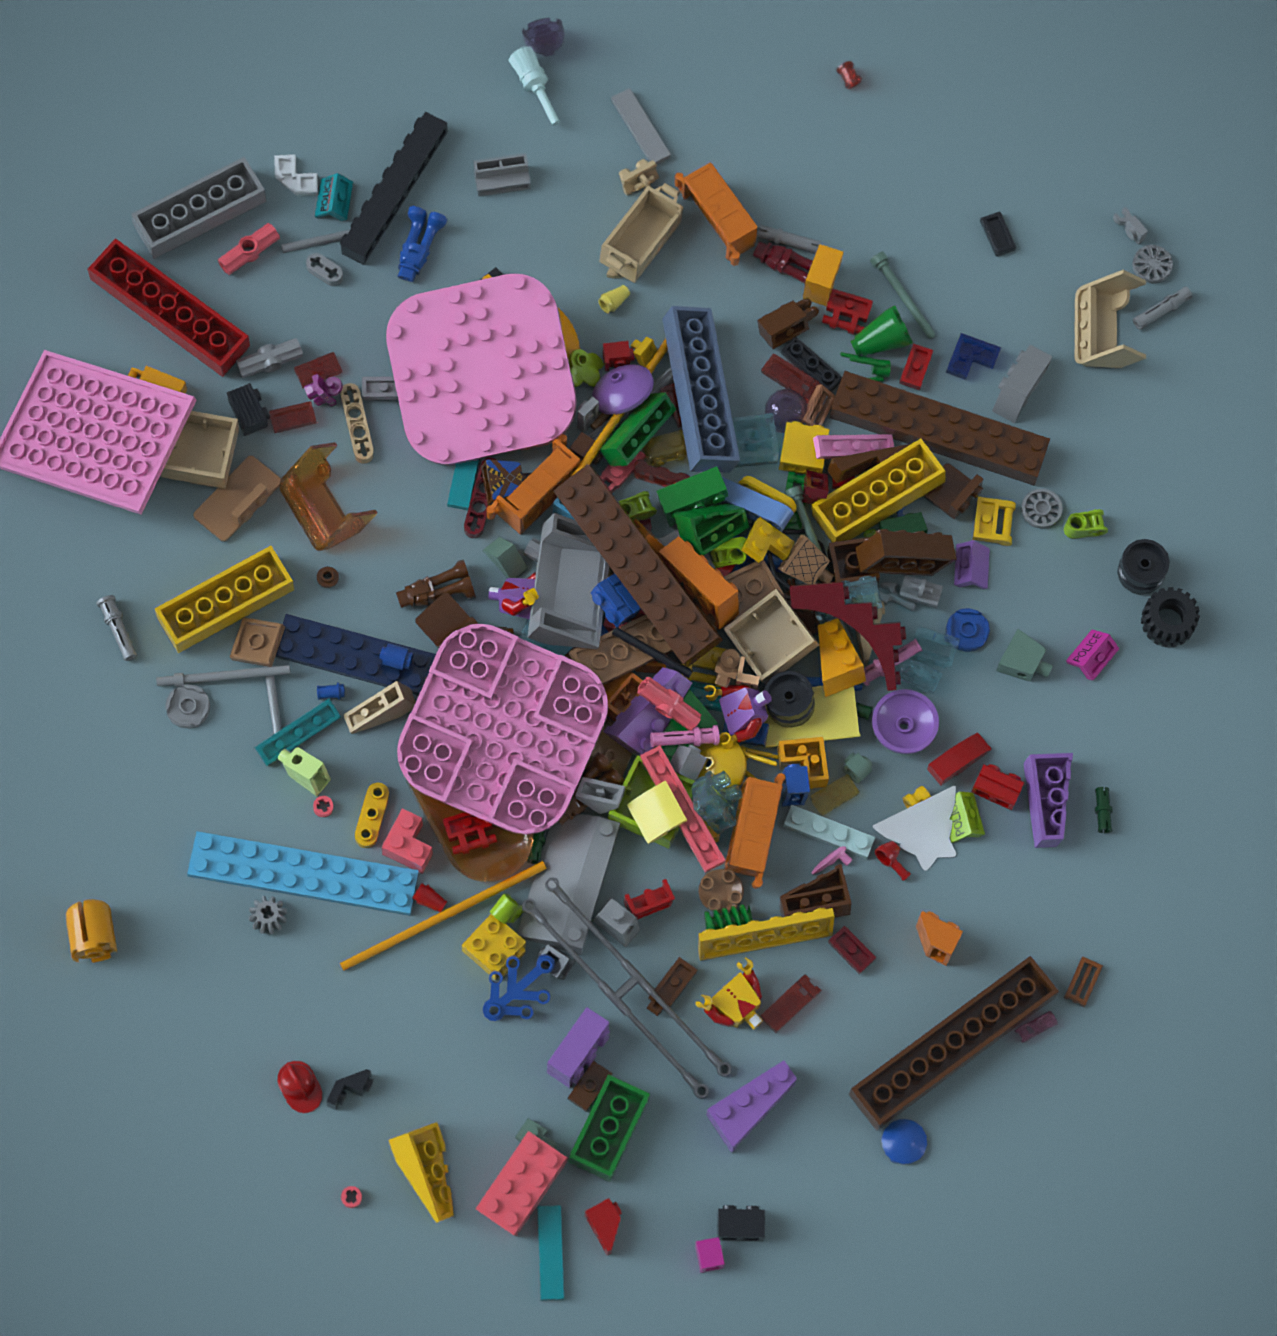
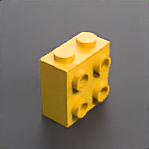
[779,421,829,474]
[462,914,526,980]

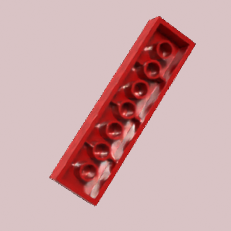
[88,238,250,377]

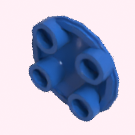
[881,1119,927,1164]

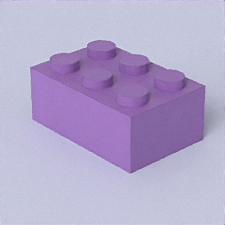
[547,1007,610,1088]

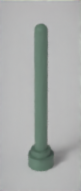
[870,251,935,339]
[785,486,833,582]

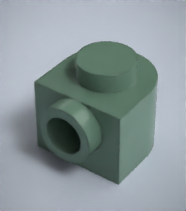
[842,752,872,784]

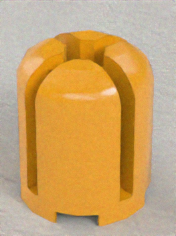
[65,899,117,963]

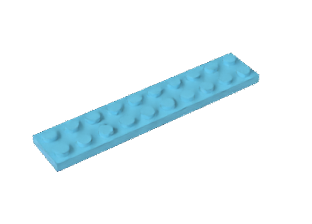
[187,831,419,916]

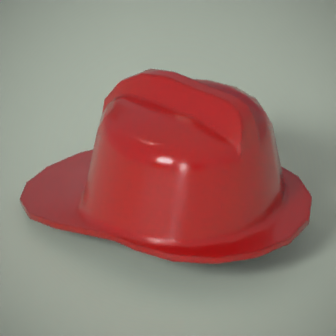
[277,1061,323,1113]

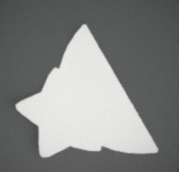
[873,786,956,871]

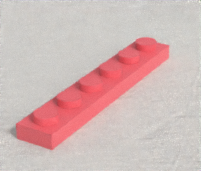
[640,745,726,873]

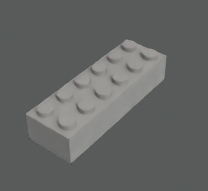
[131,157,266,259]

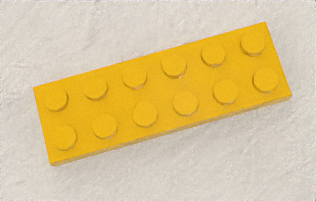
[698,908,835,961]

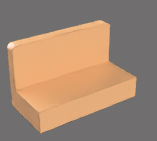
[736,656,760,690]

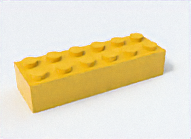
[812,439,946,542]
[154,546,294,653]

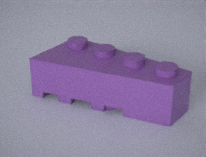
[1023,753,1073,848]
[706,1060,797,1153]

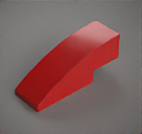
[927,732,992,786]

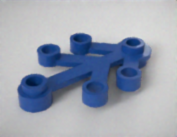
[483,954,555,1021]

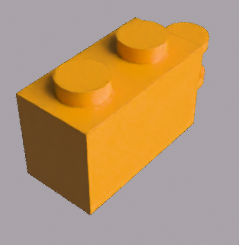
[127,366,187,394]

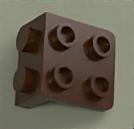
[923,463,984,520]
[415,593,478,649]

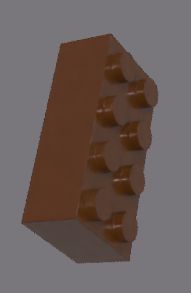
[856,529,957,576]

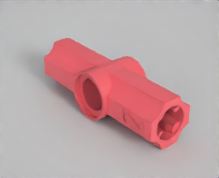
[218,223,280,275]
[637,677,701,731]

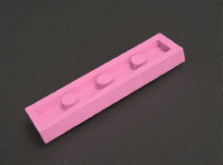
[813,434,894,459]

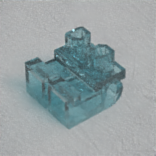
[692,770,742,834]

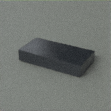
[980,211,1016,257]

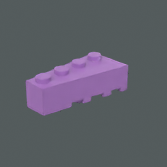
[603,667,692,756]

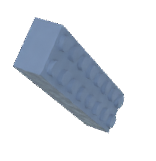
[662,306,740,473]

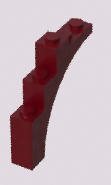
[790,581,906,691]

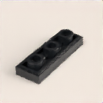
[781,337,842,392]

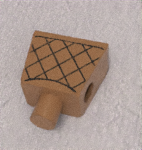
[777,534,834,584]

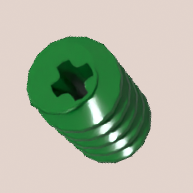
[704,904,753,930]

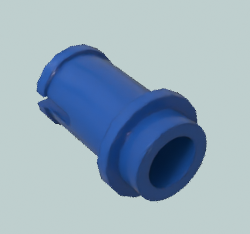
[317,682,345,700]

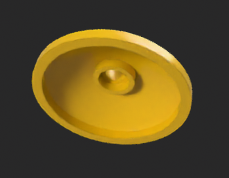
[695,734,747,800]

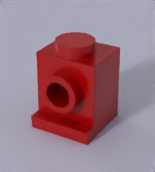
[602,341,635,372]

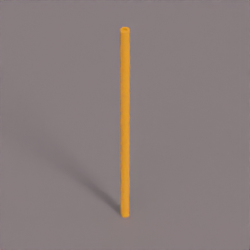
[572,338,668,476]
[340,861,547,971]

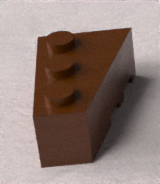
[779,864,852,918]

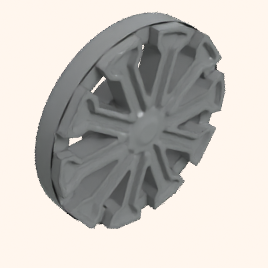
[1132,244,1173,283]
[1021,489,1063,529]

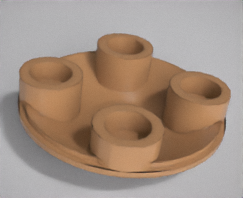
[698,869,744,913]

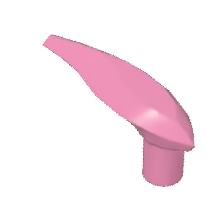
[811,846,852,875]

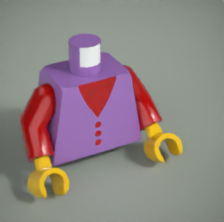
[488,572,539,619]
[704,685,772,749]

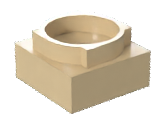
[161,411,239,489]
[723,589,819,685]

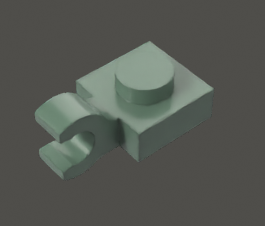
[515,1118,557,1149]

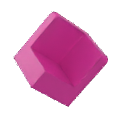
[695,1237,725,1273]

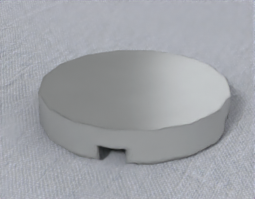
[165,684,211,729]

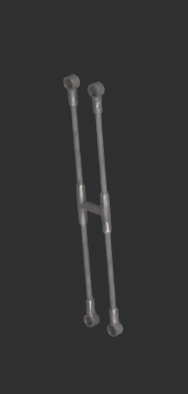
[522,877,731,1099]

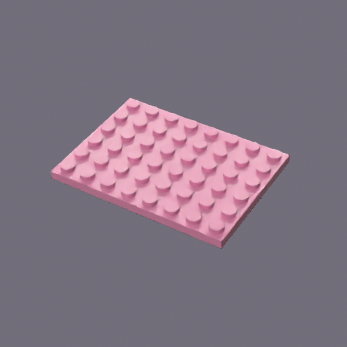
[0,350,197,515]

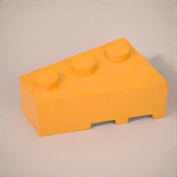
[818,618,866,697]

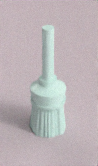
[508,46,560,126]

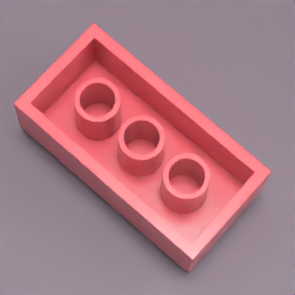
[476,1131,569,1236]

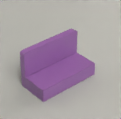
[954,540,990,589]

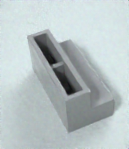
[474,153,530,196]

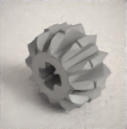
[248,896,287,934]

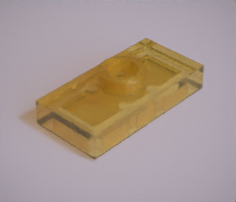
[810,774,860,816]

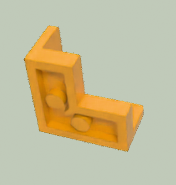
[803,244,844,306]

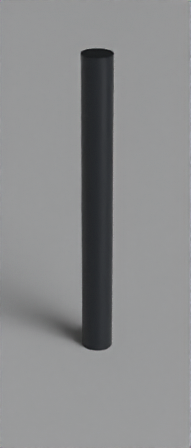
[612,627,693,678]

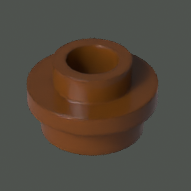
[317,566,339,588]

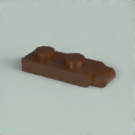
[646,957,698,1017]

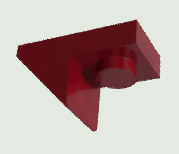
[802,470,828,504]

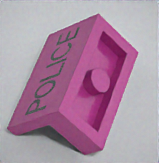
[1066,629,1119,681]

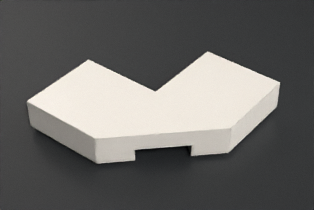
[274,155,318,196]

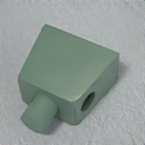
[996,629,1053,681]

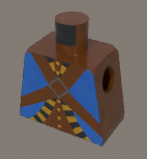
[481,460,532,506]

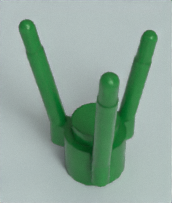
[840,352,891,382]

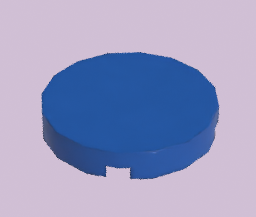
[945,608,990,652]

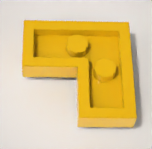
[741,517,795,563]

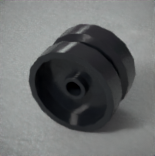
[1117,539,1170,595]
[765,671,815,728]

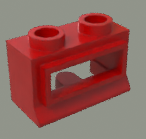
[624,879,675,920]

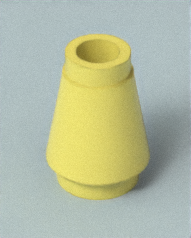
[598,285,630,313]

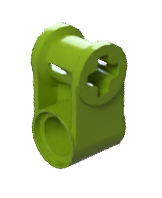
[619,491,657,521]
[1064,509,1108,539]
[710,537,748,568]
[490,893,524,924]

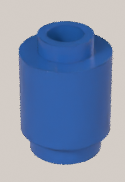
[379,643,414,670]

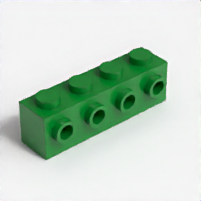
[600,392,676,466]

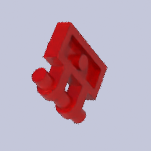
[822,288,873,335]
[443,812,497,855]

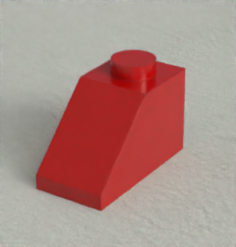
[584,1198,622,1256]

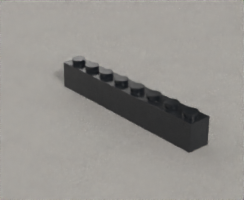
[340,111,448,265]

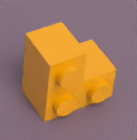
[777,737,829,789]

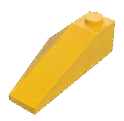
[389,1122,454,1223]

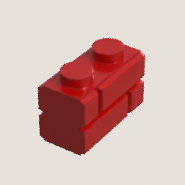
[971,764,1025,811]

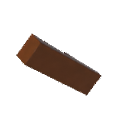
[827,444,911,483]

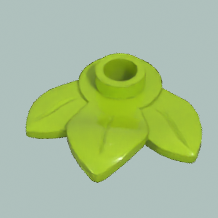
[568,349,604,387]

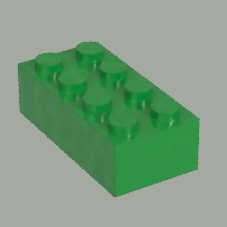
[568,1074,650,1182]

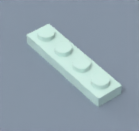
[783,805,875,860]

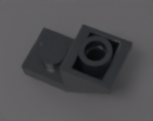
[326,1069,374,1110]

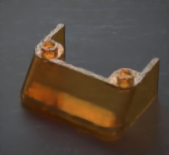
[279,442,378,551]

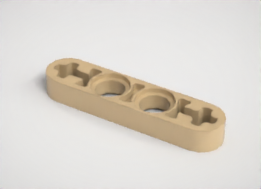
[340,383,374,464]

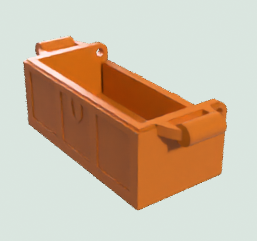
[674,162,758,266]
[487,434,580,534]
[724,773,785,889]

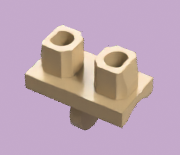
[619,159,659,196]

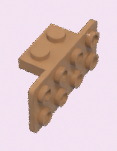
[193,455,281,542]

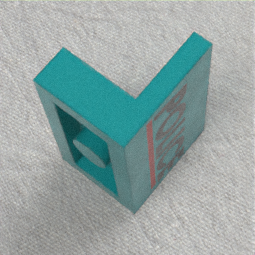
[315,173,353,221]

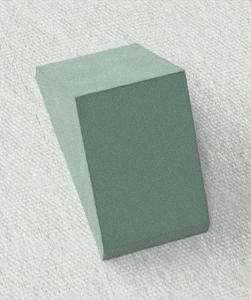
[483,537,528,578]

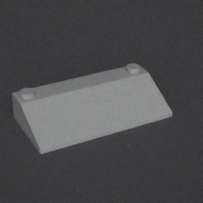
[527,513,609,649]
[517,814,620,955]

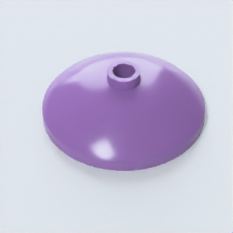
[592,364,654,415]
[872,689,939,754]

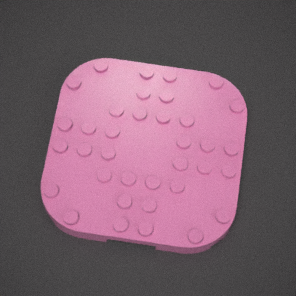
[386,274,577,465]
[397,624,608,835]

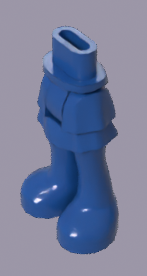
[398,206,447,282]

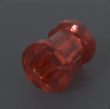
[836,61,862,89]

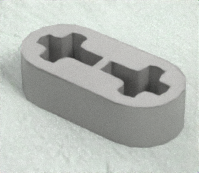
[306,253,343,286]

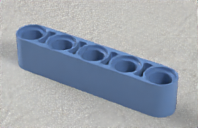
[716,477,794,532]

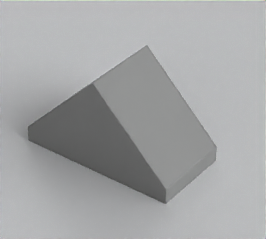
[575,777,626,814]

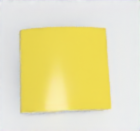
[627,781,687,844]

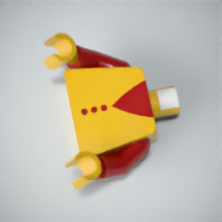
[695,957,763,1030]

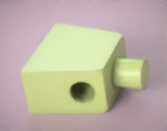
[278,747,331,796]

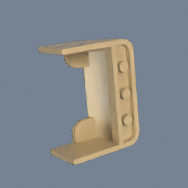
[1075,270,1146,368]

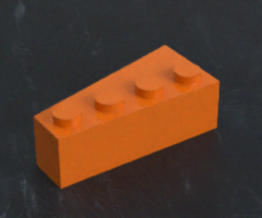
[659,536,739,630]

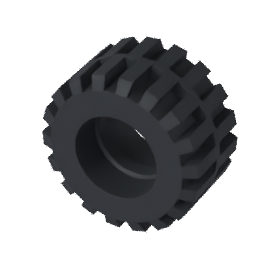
[1141,587,1200,647]

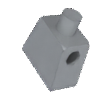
[592,898,640,947]

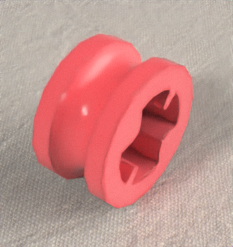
[313,796,333,817]
[341,1186,362,1208]

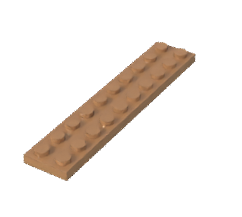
[569,559,784,685]

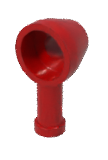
[875,841,911,881]

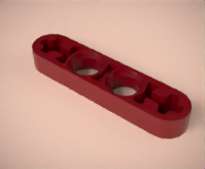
[464,457,497,538]

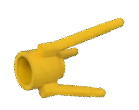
[741,745,778,779]

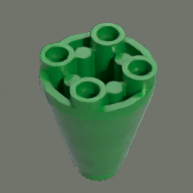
[850,305,913,356]

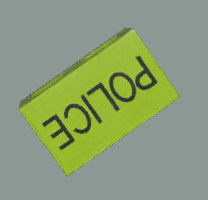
[949,791,985,843]

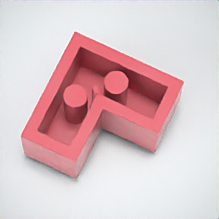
[382,808,433,874]

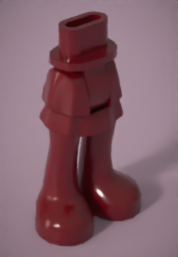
[753,241,813,284]

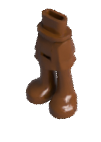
[396,559,476,608]
[558,752,625,825]

